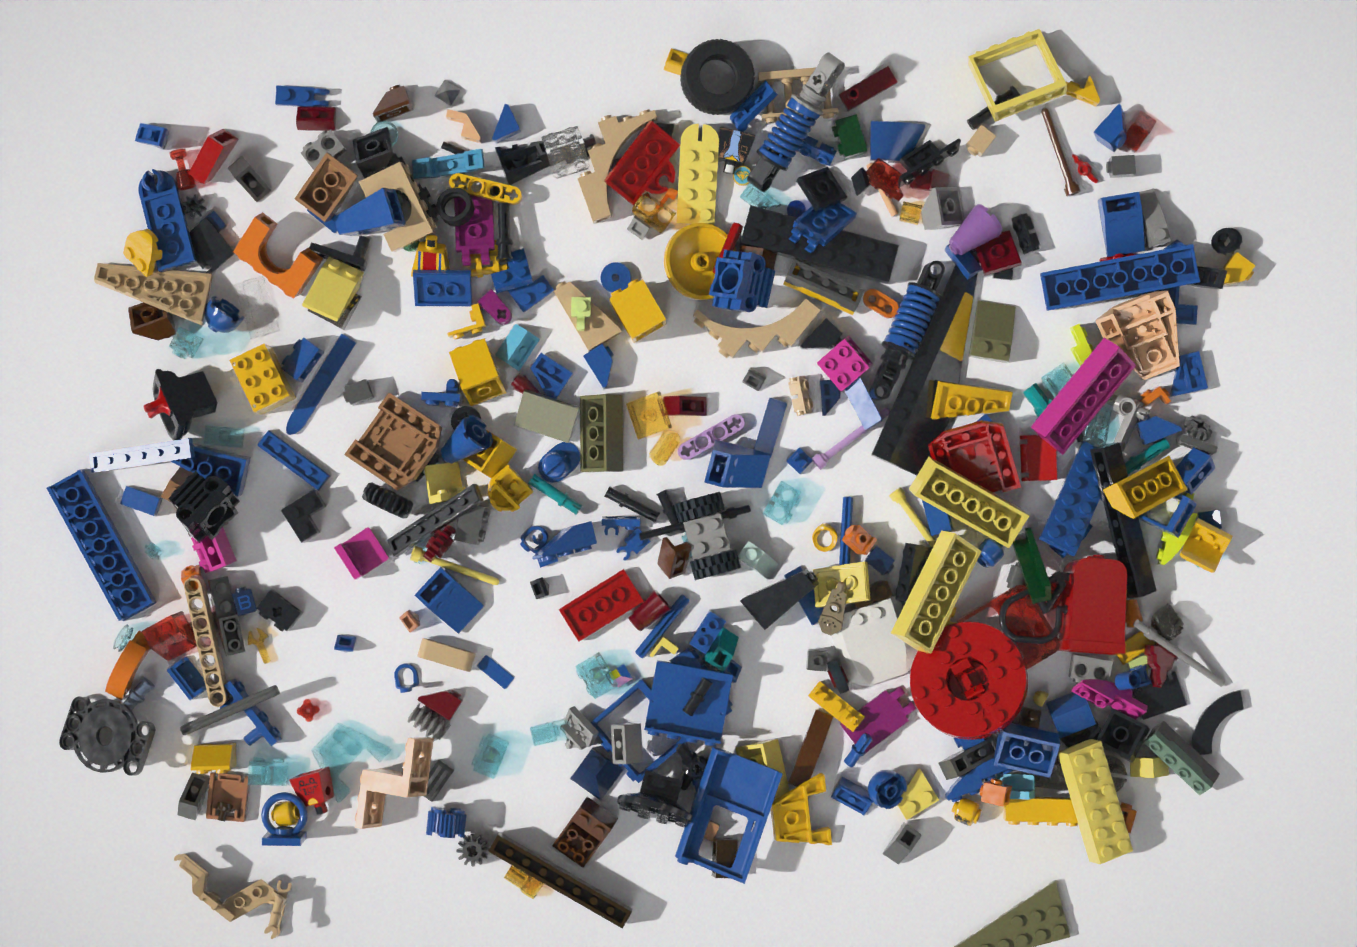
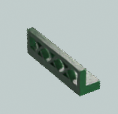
[1013,527,1052,604]

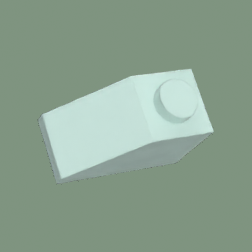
[738,541,779,580]

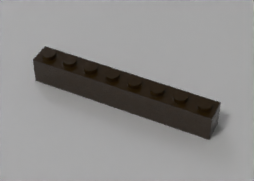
[488,832,633,929]

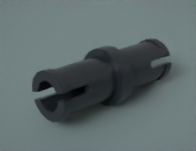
[656,489,679,525]
[682,677,713,716]

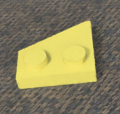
[897,768,939,820]

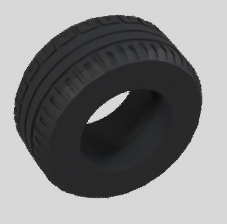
[680,39,755,115]

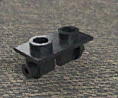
[1011,213,1040,255]

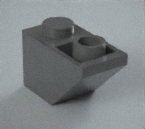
[882,822,922,865]

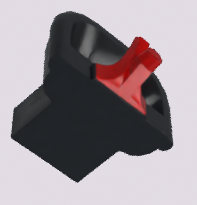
[143,369,218,441]

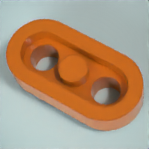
[863,289,899,318]

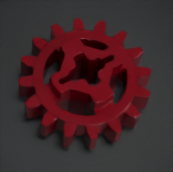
[423,525,456,562]

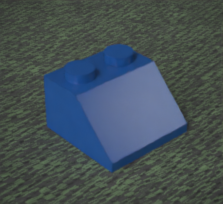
[281,337,324,383]

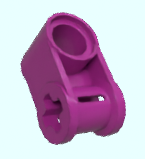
[477,289,512,325]

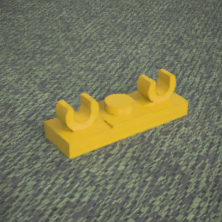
[808,681,865,732]

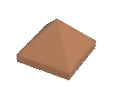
[399,610,420,633]

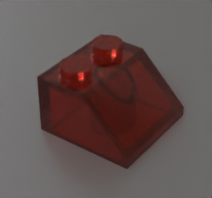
[142,611,197,662]

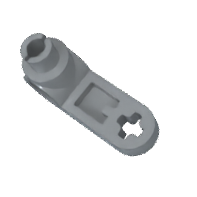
[1107,394,1150,453]

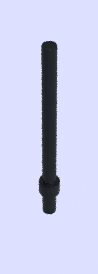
[639,505,751,541]

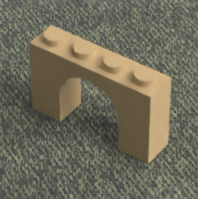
[359,162,437,252]

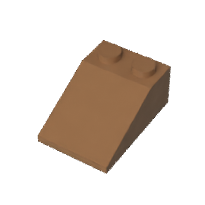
[294,152,358,222]

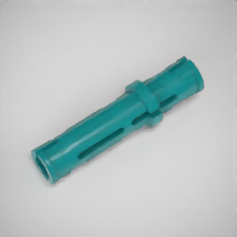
[1125,438,1170,474]
[528,474,583,515]

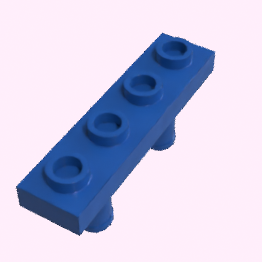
[220,678,282,746]

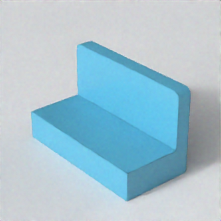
[495,324,540,371]
[997,773,1035,800]

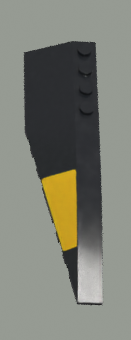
[871,250,980,476]

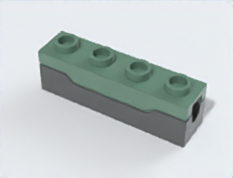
[1143,721,1220,796]

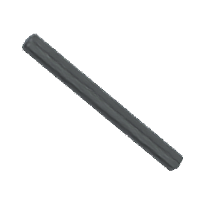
[180,685,280,736]

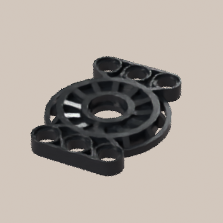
[59,696,156,776]

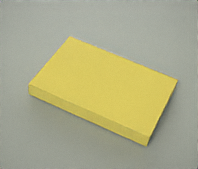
[813,561,870,608]

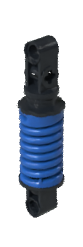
[869,261,945,401]

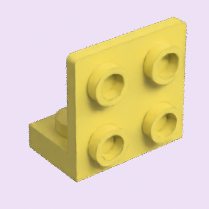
[424,462,465,504]

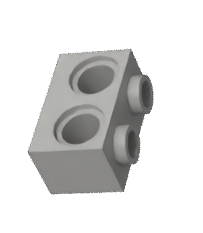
[300,129,347,170]
[1068,654,1113,683]

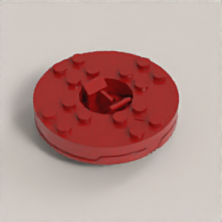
[910,622,1028,740]

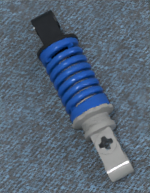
[747,52,845,192]

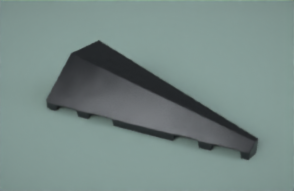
[495,134,596,185]

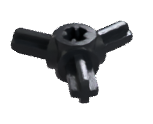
[676,743,709,791]

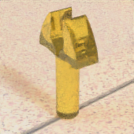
[248,628,271,664]

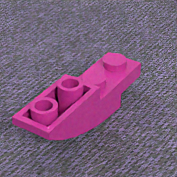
[1071,679,1147,720]

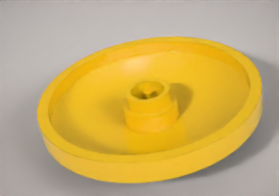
[664,223,737,300]

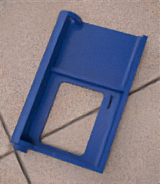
[675,747,783,884]

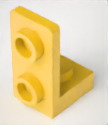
[447,304,486,340]

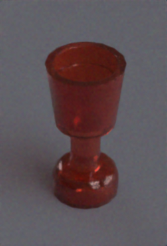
[169,148,197,191]

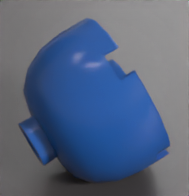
[204,296,244,333]
[868,770,907,809]

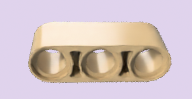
[417,638,476,672]

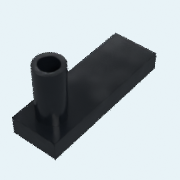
[309,236,370,271]

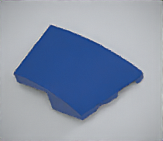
[870,121,925,163]

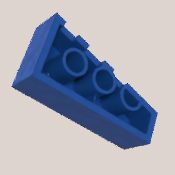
[170,443,251,497]

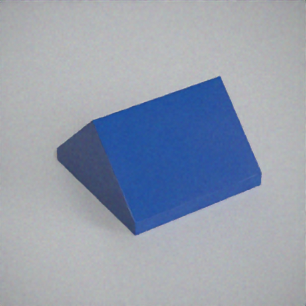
[1046,692,1096,739]

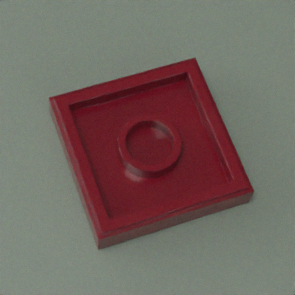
[975,230,1022,276]

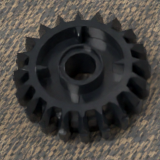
[362,482,414,519]

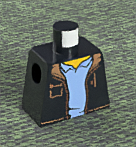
[718,127,756,175]

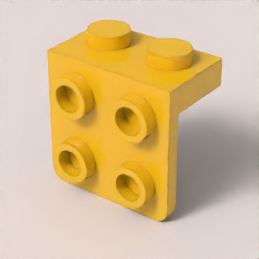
[1180,518,1233,573]

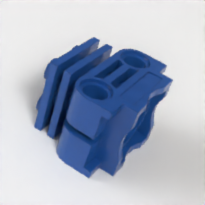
[709,250,775,312]

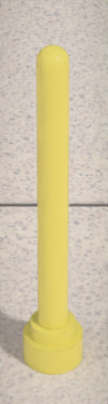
[889,487,936,547]
[410,546,499,585]

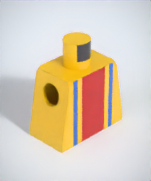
[411,235,450,277]

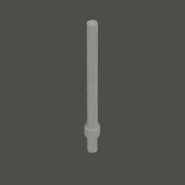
[1133,620,1225,687]

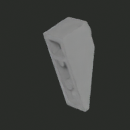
[1139,188,1171,249]

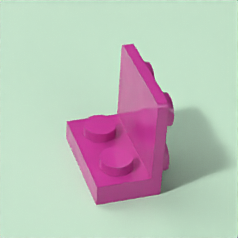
[817,336,873,391]
[334,527,389,580]

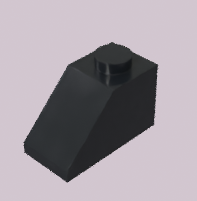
[799,318,843,350]

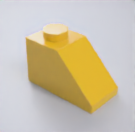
[1214,252,1256,285]

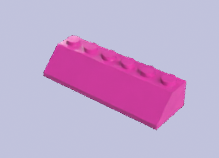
[1031,338,1136,455]

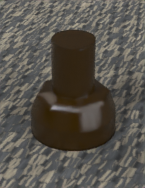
[217,802,233,822]

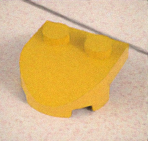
[123,229,162,277]
[488,465,533,512]

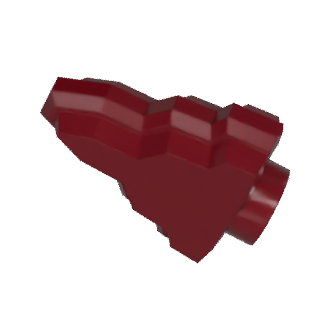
[1144,641,1178,688]

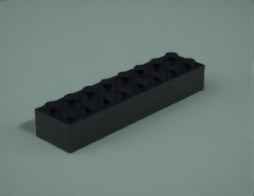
[740,205,899,284]

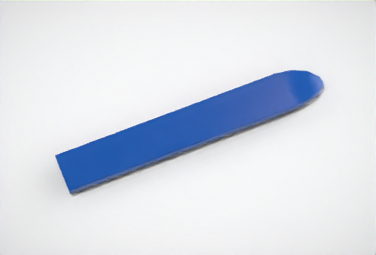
[286,334,356,435]

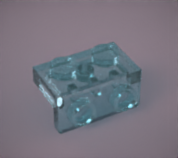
[1041,362,1073,399]

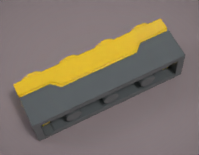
[783,259,865,315]

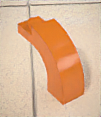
[105,631,156,700]

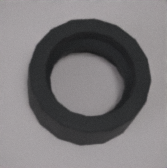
[436,187,475,226]

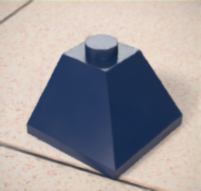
[570,747,623,801]

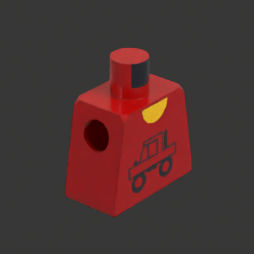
[289,766,334,815]

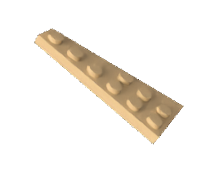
[94,263,213,325]

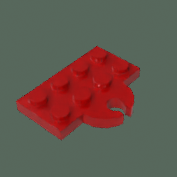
[604,121,680,205]

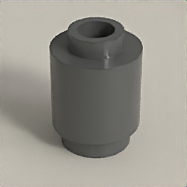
[1006,562,1026,592]

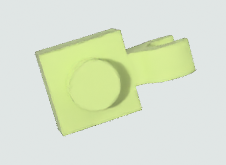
[571,297,591,331]

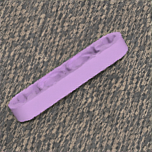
[678,414,745,460]

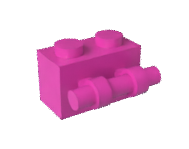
[191,527,237,573]

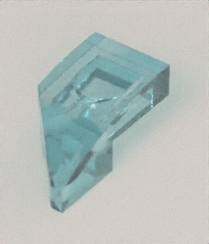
[739,183,781,209]

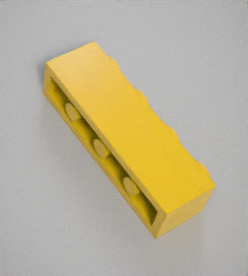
[1003,797,1078,826]

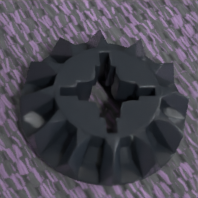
[1211,228,1243,256]
[451,406,481,430]

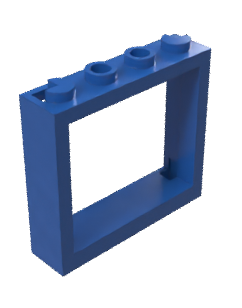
[590,679,687,783]

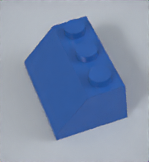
[993,723,1060,778]

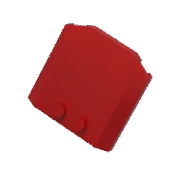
[928,420,1021,492]

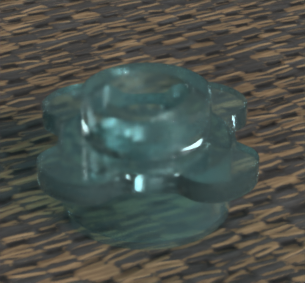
[144,542,162,560]

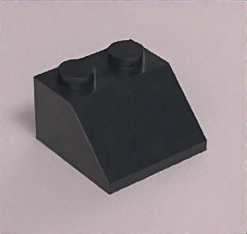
[1096,708,1150,763]

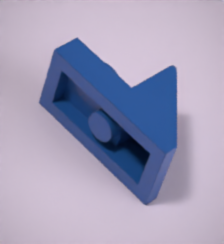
[135,123,169,150]

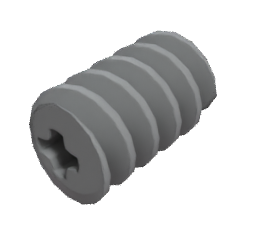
[407,702,451,742]

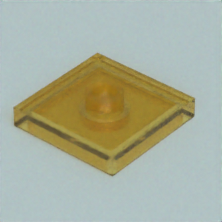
[626,391,672,440]

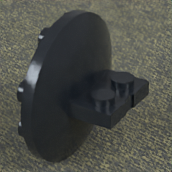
[617,770,693,828]

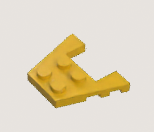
[770,773,832,845]

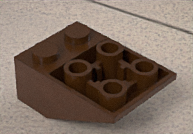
[552,796,618,868]

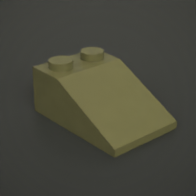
[968,300,1016,363]

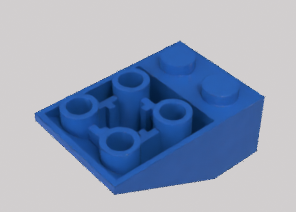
[1097,192,1145,257]
[704,439,771,488]
[532,521,597,562]
[414,567,484,634]

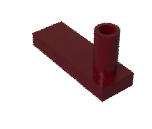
[838,66,898,112]

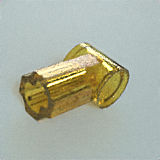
[504,865,544,899]

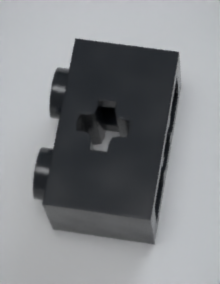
[257,589,304,632]

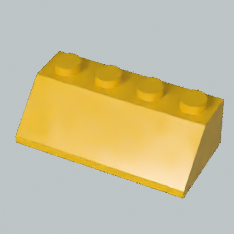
[1103,456,1188,519]

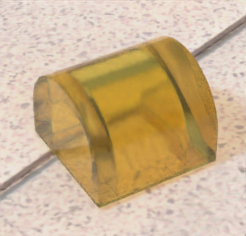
[899,201,922,225]

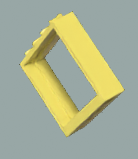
[968,29,1067,122]

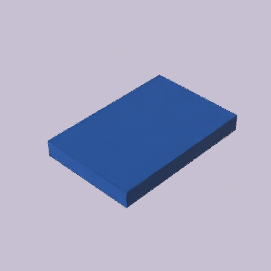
[413,270,473,307]

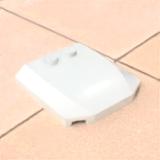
[830,595,918,686]

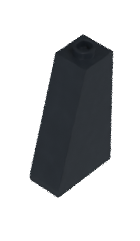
[740,569,819,630]

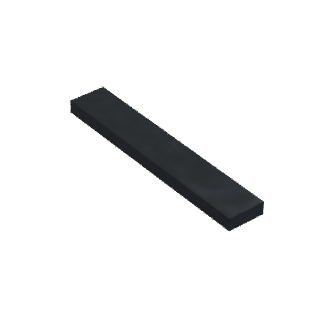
[387,484,484,557]

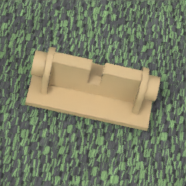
[788,376,813,416]

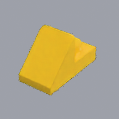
[1066,75,1100,107]

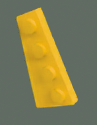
[931,381,1013,419]

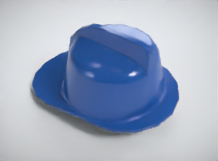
[538,442,580,483]

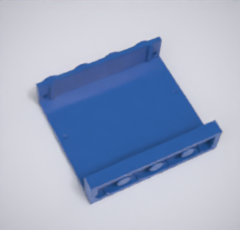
[644,660,733,747]

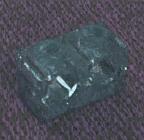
[168,326,204,360]
[762,481,802,526]

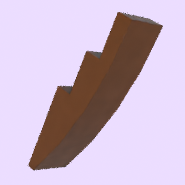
[788,709,833,787]

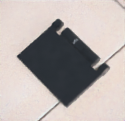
[189,217,235,274]
[1132,671,1187,720]

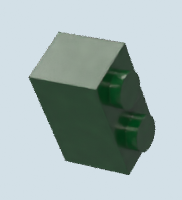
[831,114,868,160]

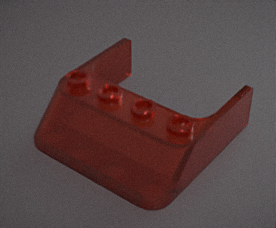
[956,585,1060,669]

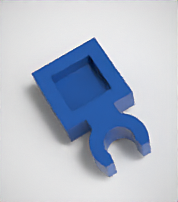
[616,528,651,561]
[532,531,558,568]

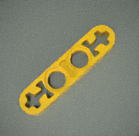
[449,173,522,205]

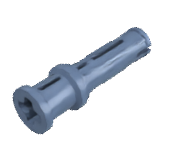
[119,676,155,711]

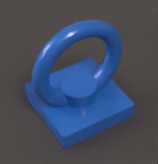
[261,792,308,846]

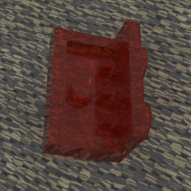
[866,158,904,201]

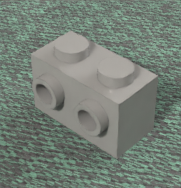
[611,723,643,764]

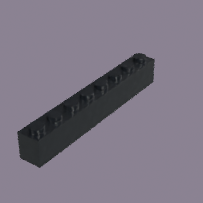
[1090,442,1157,598]

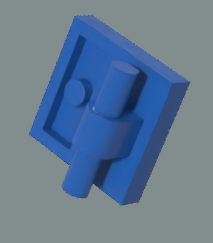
[421,379,463,407]

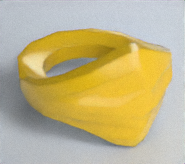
[812,523,838,552]

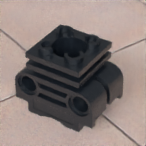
[168,471,240,543]

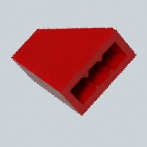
[188,129,239,184]

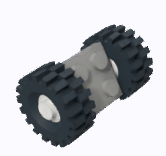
[674,491,741,580]

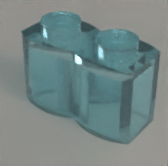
[248,757,289,786]

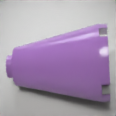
[949,204,1002,255]

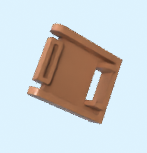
[206,772,250,822]

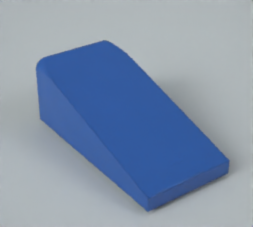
[120,486,163,516]

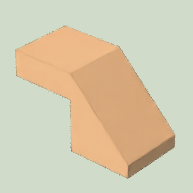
[446,109,482,143]

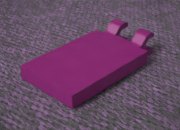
[454,194,495,266]
[840,686,917,753]

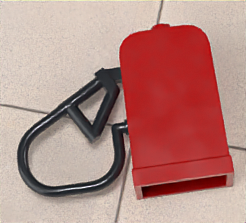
[999,555,1127,655]

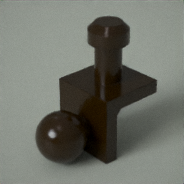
[1018,707,1041,729]

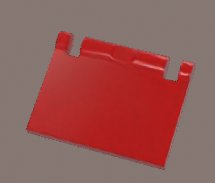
[1019,435,1058,481]

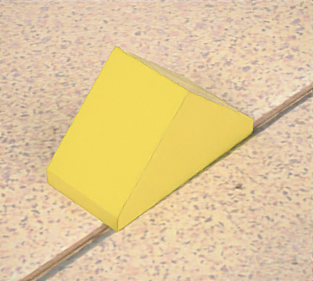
[1130,756,1169,778]

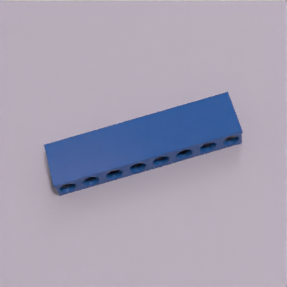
[1040,244,1200,311]
[46,469,157,621]

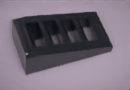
[1189,266,1227,289]

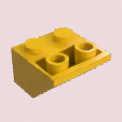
[191,743,237,774]

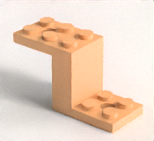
[355,737,434,829]

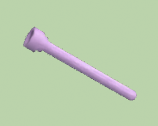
[812,408,890,470]

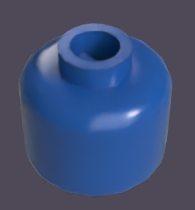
[977,539,1004,567]

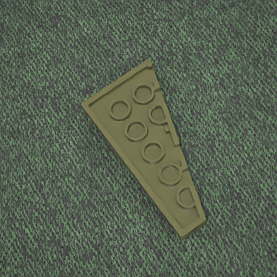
[954,880,1070,947]

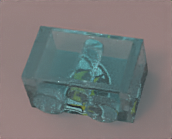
[575,652,619,699]
[471,733,510,779]

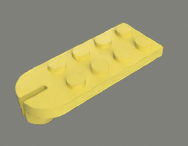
[676,124,719,225]

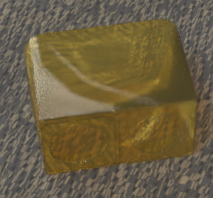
[632,192,676,234]

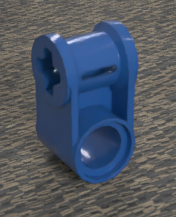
[1115,664,1152,691]

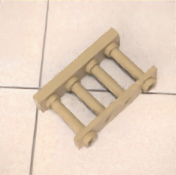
[758,67,839,124]

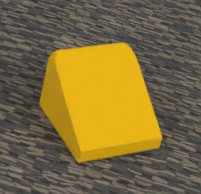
[664,48,689,75]

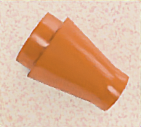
[1125,599,1144,628]

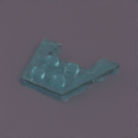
[311,722,393,803]

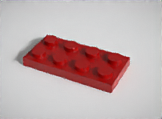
[558,569,644,642]

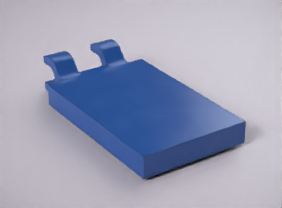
[789,202,857,253]

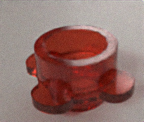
[297,699,320,722]

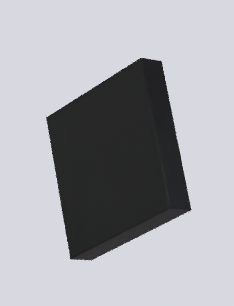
[796,166,847,212]

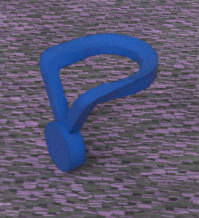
[520,526,548,553]
[394,663,419,693]

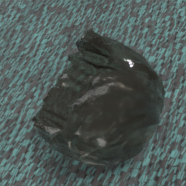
[1151,603,1184,641]

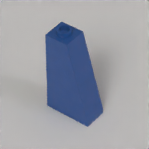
[334,188,406,236]

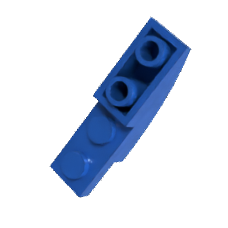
[945,757,1014,802]

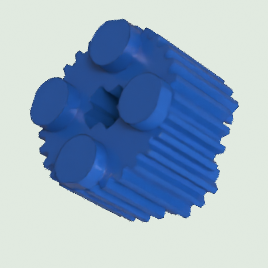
[426,806,467,838]

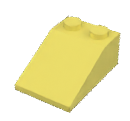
[302,257,364,321]

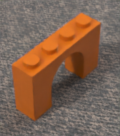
[233,212,323,299]

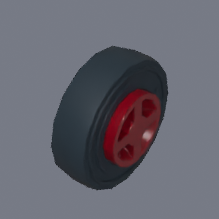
[827,659,849,694]

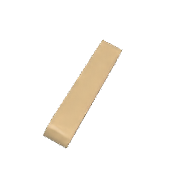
[184,575,229,707]

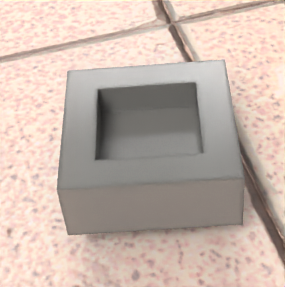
[627,213,653,240]

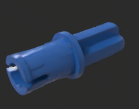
[844,733,872,767]

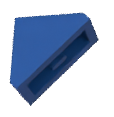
[492,104,521,143]

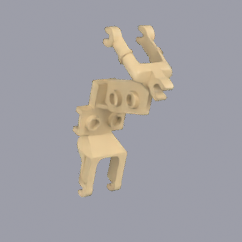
[174,854,292,939]

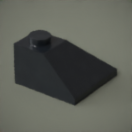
[352,127,394,179]

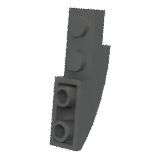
[208,576,245,656]

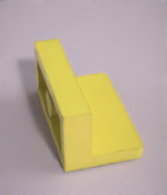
[649,636,679,657]

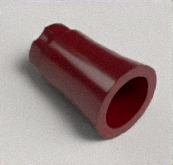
[628,589,672,632]

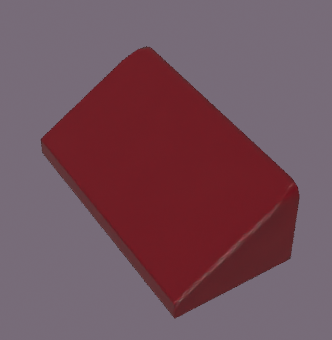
[296,107,336,131]

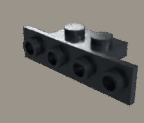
[897,138,961,188]

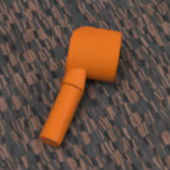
[655,188,678,210]

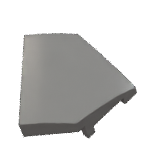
[559,706,599,750]

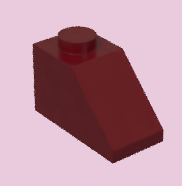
[663,396,707,416]
[417,689,463,721]

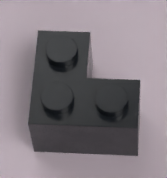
[281,490,327,543]

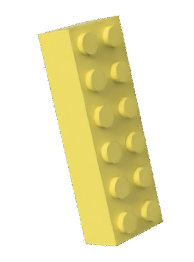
[909,457,1029,548]
[891,531,982,654]
[1058,739,1133,865]

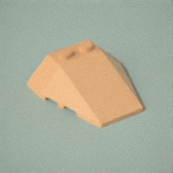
[1095,291,1180,380]

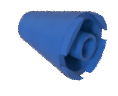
[441,415,493,464]

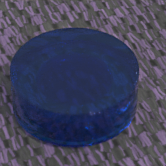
[786,200,806,218]

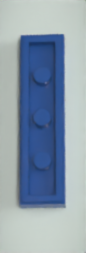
[257,430,331,491]

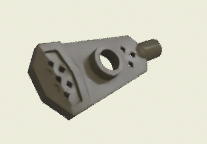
[818,581,847,636]

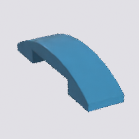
[412,149,485,179]

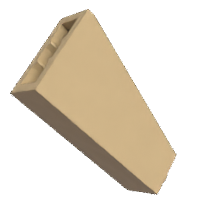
[554,281,622,352]

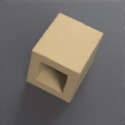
[965,124,996,157]

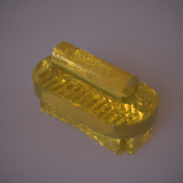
[649,430,680,466]

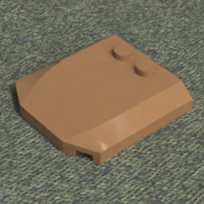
[344,393,442,491]

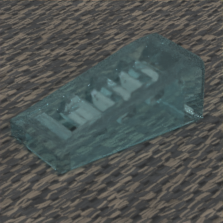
[1083,406,1112,446]

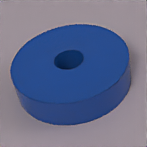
[600,262,631,293]

